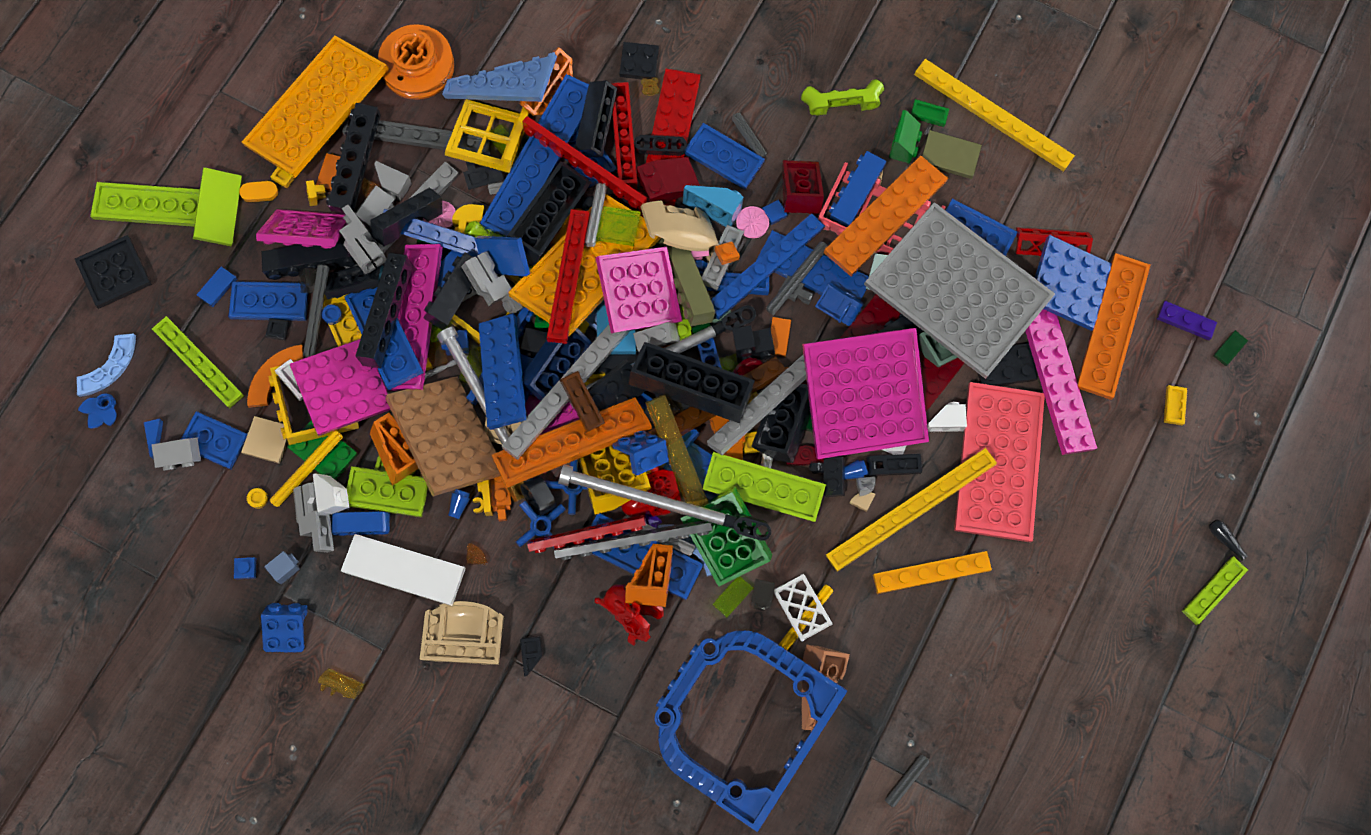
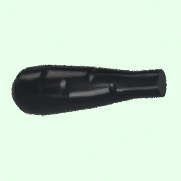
[1209,519,1248,561]

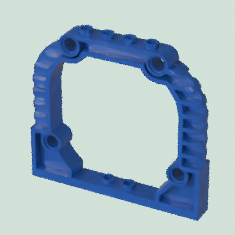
[654,630,847,832]

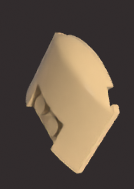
[641,201,719,251]
[420,601,504,665]

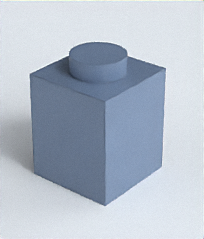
[264,551,300,584]

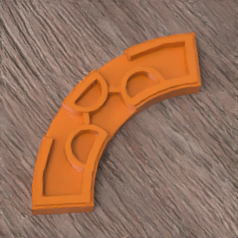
[247,345,304,408]

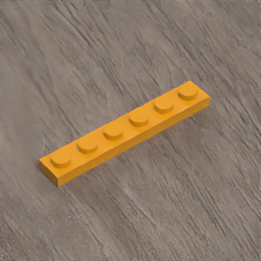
[873,551,992,594]

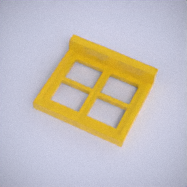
[445,99,529,173]

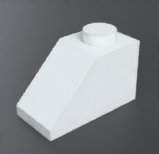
[927,402,967,432]
[313,473,349,514]

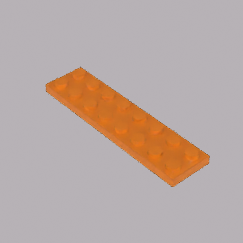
[823,155,948,277]
[1077,253,1151,400]
[491,397,652,488]

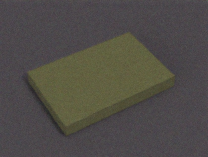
[922,130,982,179]

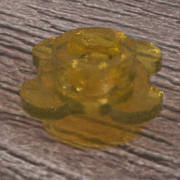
[641,78,660,96]

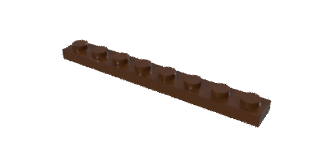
[648,357,786,445]

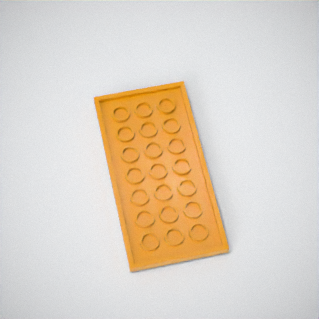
[242,35,389,178]
[508,194,661,337]

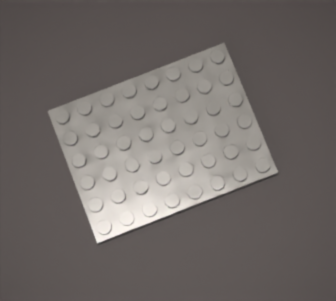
[864,202,1055,379]

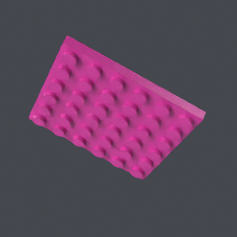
[802,328,929,459]

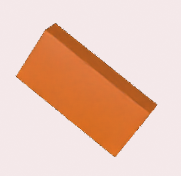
[771,317,791,357]

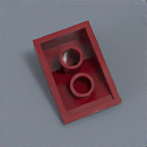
[637,157,700,203]
[782,160,824,214]

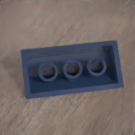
[522,328,592,401]

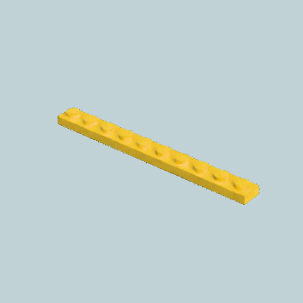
[914,59,1075,172]
[826,448,997,572]

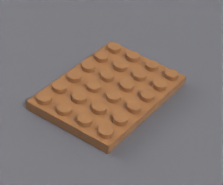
[385,376,500,496]

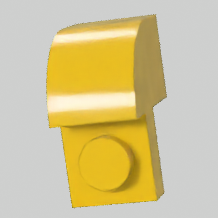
[452,204,486,233]

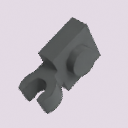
[779,276,813,305]

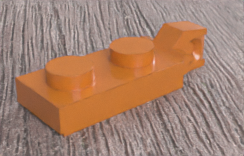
[489,476,512,522]

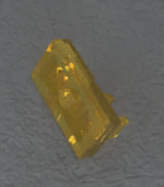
[318,668,365,699]

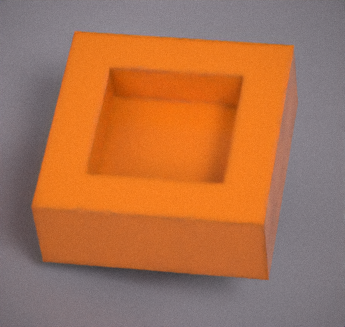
[715,242,740,265]

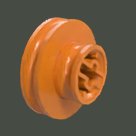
[378,25,454,100]

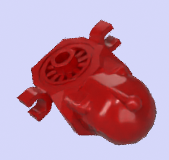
[621,466,681,517]
[594,584,664,646]

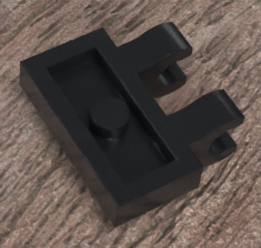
[463,151,504,190]
[809,457,845,497]

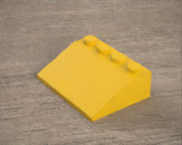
[579,445,651,515]

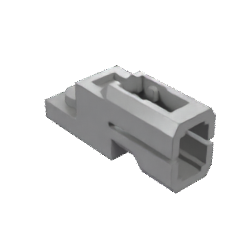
[339,205,387,274]
[461,251,523,315]
[293,482,334,553]

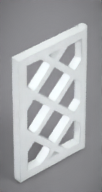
[773,574,833,641]

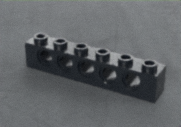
[326,103,381,214]
[355,253,413,369]

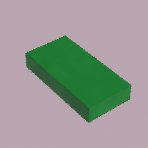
[911,99,949,127]

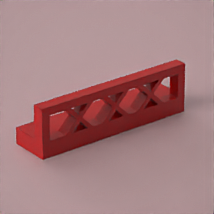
[1015,227,1093,256]

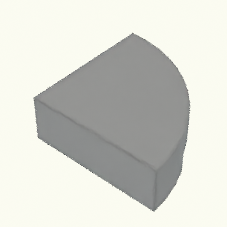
[856,477,875,496]

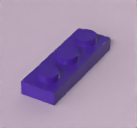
[1157,301,1217,340]

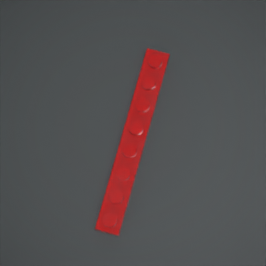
[522,116,647,210]
[547,209,590,344]

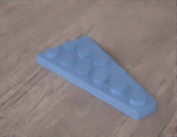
[442,52,557,102]

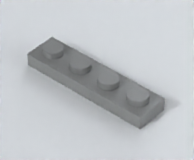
[701,225,744,290]

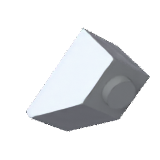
[374,161,412,202]

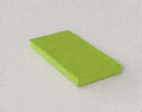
[193,168,242,246]
[347,466,428,518]

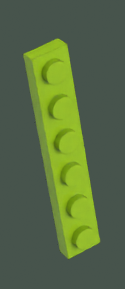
[152,316,244,409]

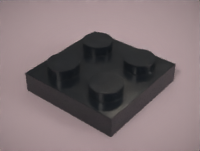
[619,42,659,81]

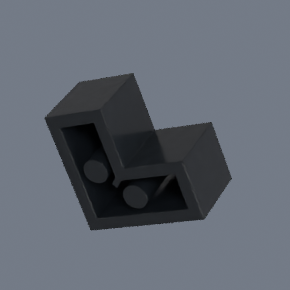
[732,325,775,362]

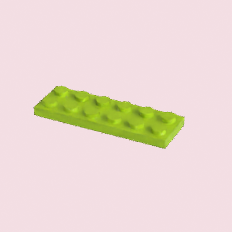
[90,182,200,227]
[702,452,826,522]

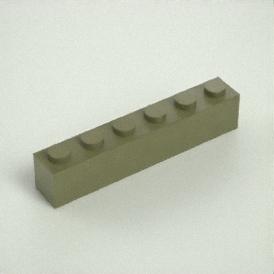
[656,238,715,326]

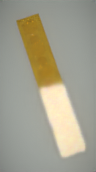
[646,395,708,506]

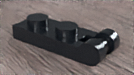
[866,454,922,477]

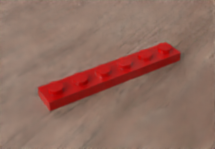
[527,514,646,553]

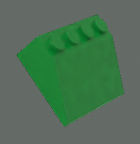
[681,487,772,587]

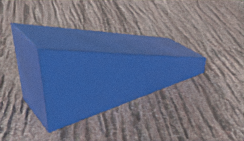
[144,419,163,459]

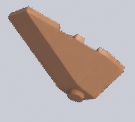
[802,644,850,731]

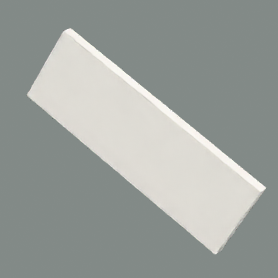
[341,534,466,606]

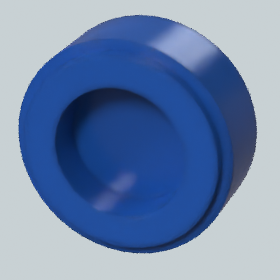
[322,304,342,325]

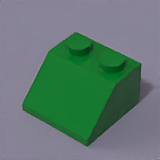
[889,110,922,164]

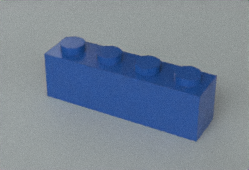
[829,151,886,227]

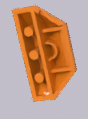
[519,47,573,116]

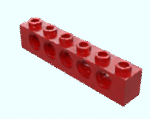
[611,82,637,191]

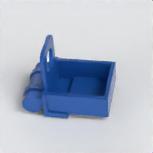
[815,283,864,326]

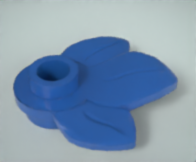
[78,393,117,429]

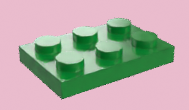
[287,420,358,480]

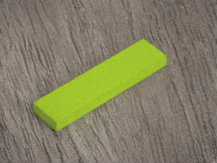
[1182,556,1248,625]

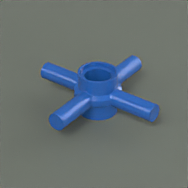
[545,459,587,515]
[515,501,566,548]

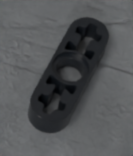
[634,135,687,156]

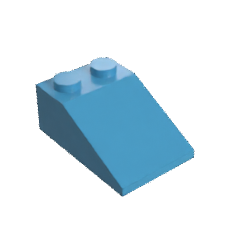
[683,185,744,227]

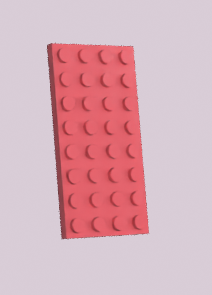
[954,382,1045,542]

